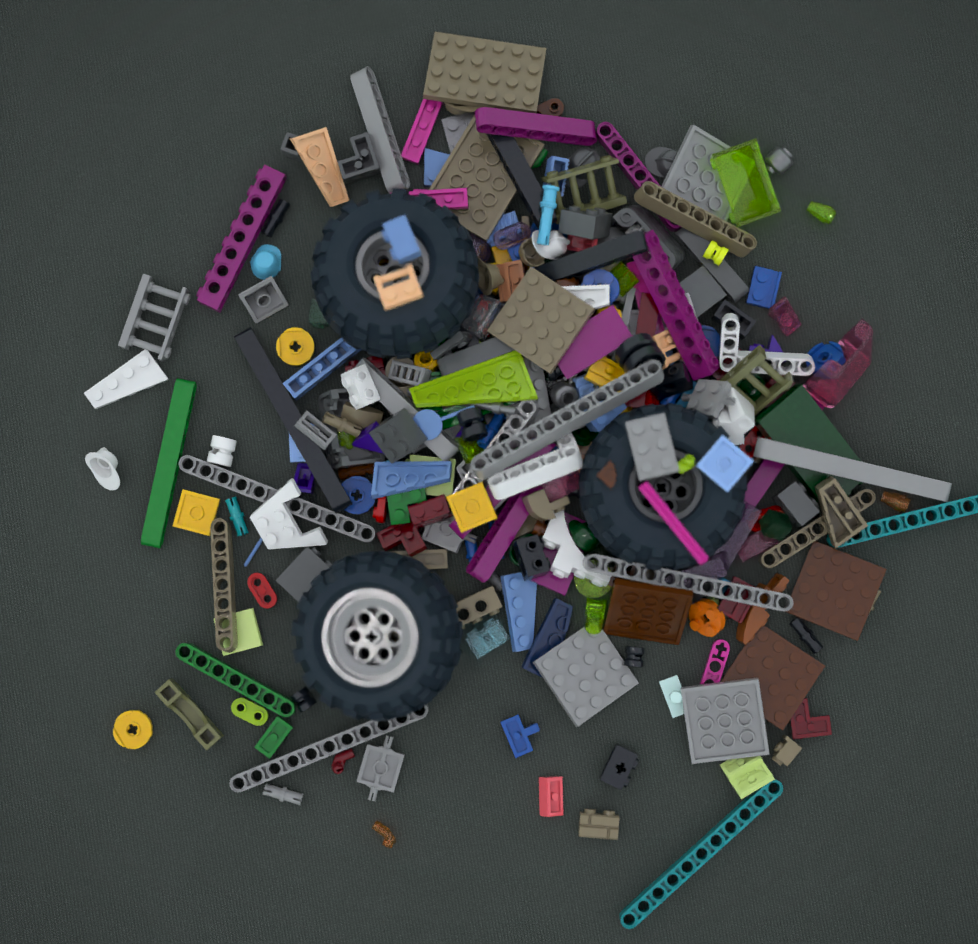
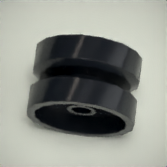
[615,333,666,382]

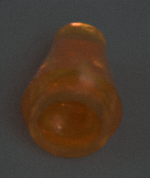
[880,491,911,513]

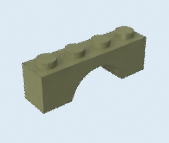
[154,678,224,751]

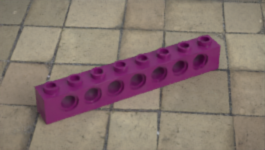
[196,164,287,313]
[633,229,720,381]

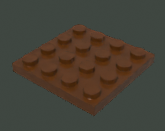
[785,541,887,641]
[603,579,693,645]
[721,626,825,731]

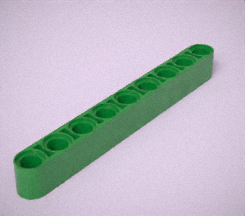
[141,378,197,548]

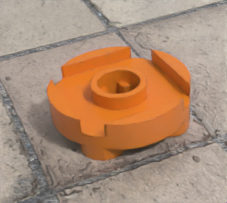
[689,598,725,637]

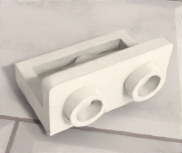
[341,364,380,410]

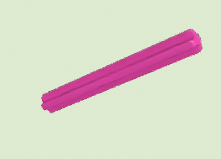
[639,481,709,565]

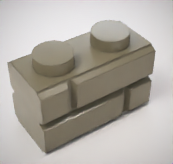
[578,808,619,840]

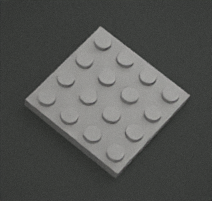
[661,125,755,221]
[533,619,639,727]
[681,677,769,764]

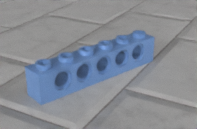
[283,337,362,401]

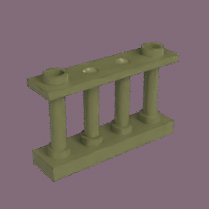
[541,155,627,224]
[719,345,793,415]

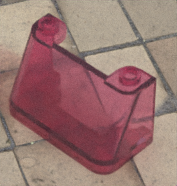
[803,319,873,408]

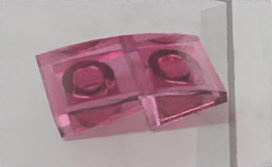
[541,470,580,502]
[733,526,779,562]

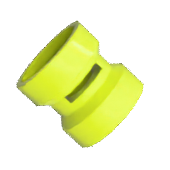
[702,240,729,266]

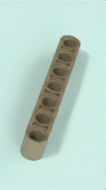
[634,181,757,257]
[758,489,876,568]
[210,518,238,653]

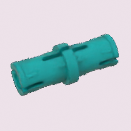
[225,497,249,537]

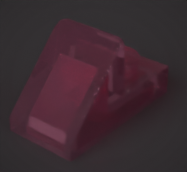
[768,296,802,336]

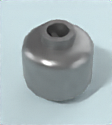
[765,146,794,175]
[550,382,578,409]

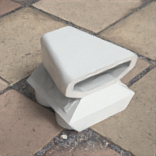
[712,387,755,445]

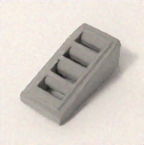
[388,360,432,386]

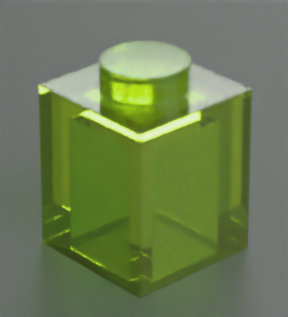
[610,261,639,297]

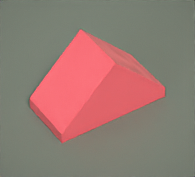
[567,235,598,252]

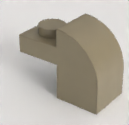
[522,489,570,521]

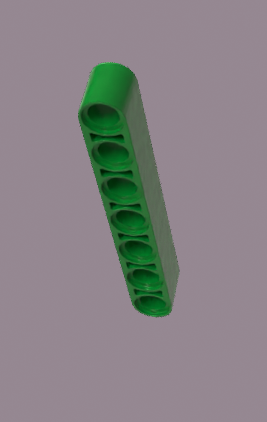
[176,643,296,717]

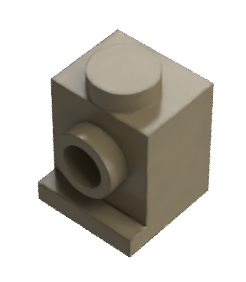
[771,735,802,767]

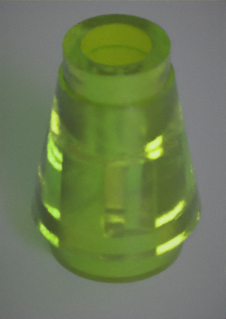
[807,201,837,225]

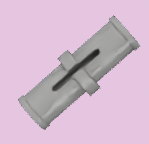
[263,783,304,806]

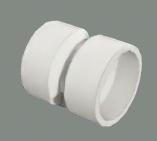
[207,435,237,467]

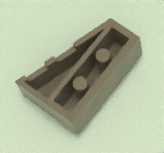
[815,475,868,548]

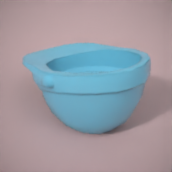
[250,244,281,280]

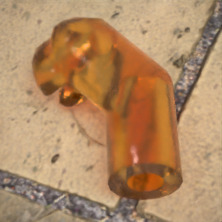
[372,821,396,848]

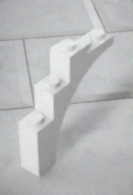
[540,475,611,587]

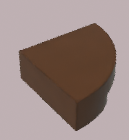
[596,461,616,489]

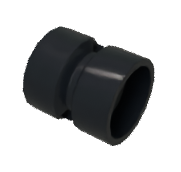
[457,407,488,442]

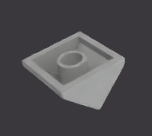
[238,276,289,323]

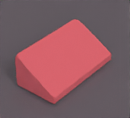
[539,776,563,817]

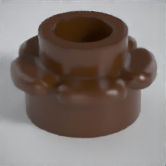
[531,519,547,537]

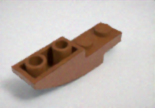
[736,573,789,645]

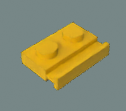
[584,357,625,392]

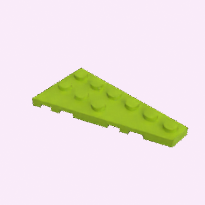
[409,351,538,408]

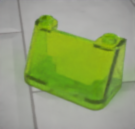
[710,137,781,227]

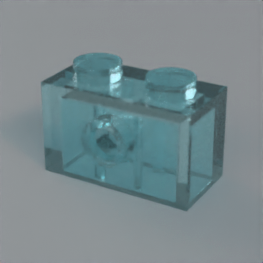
[465,618,510,659]

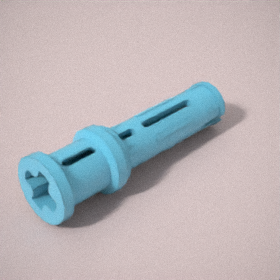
[537,185,560,246]

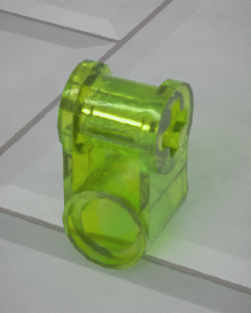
[585,597,606,634]

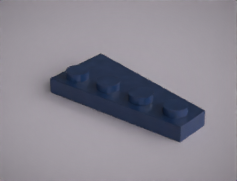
[521,598,573,678]

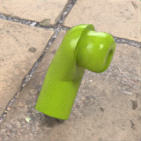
[677,455,695,473]

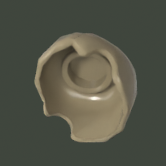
[518,237,545,267]

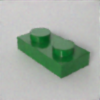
[254,716,293,759]

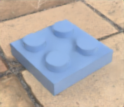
[696,435,754,492]

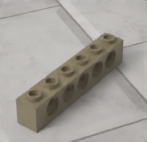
[391,585,502,642]

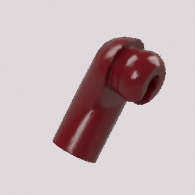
[331,748,355,774]

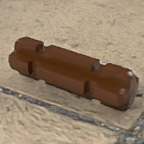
[338,464,374,480]

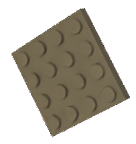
[487,267,595,374]

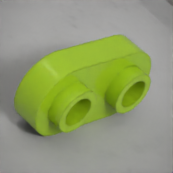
[231,697,269,726]

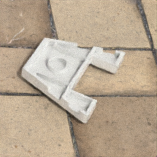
[250,478,328,549]

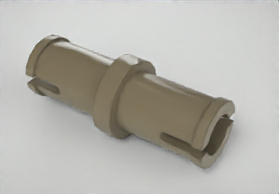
[322,411,362,438]

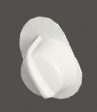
[532,230,570,260]
[85,447,120,490]

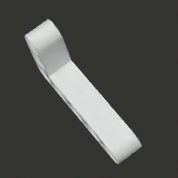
[719,313,815,376]
[488,428,583,500]

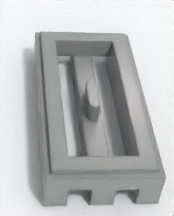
[294,411,337,450]

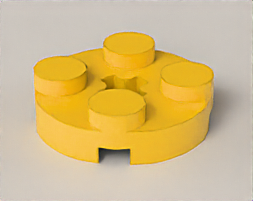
[276,327,315,366]
[113,710,153,749]

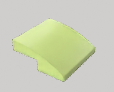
[214,608,263,656]
[720,756,775,799]

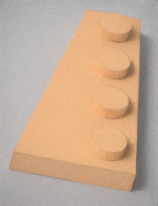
[290,127,349,207]

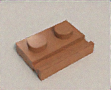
[496,260,526,303]

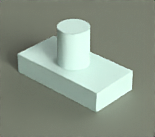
[659,675,684,718]

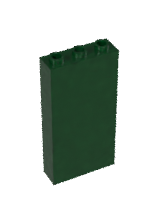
[755,384,864,509]

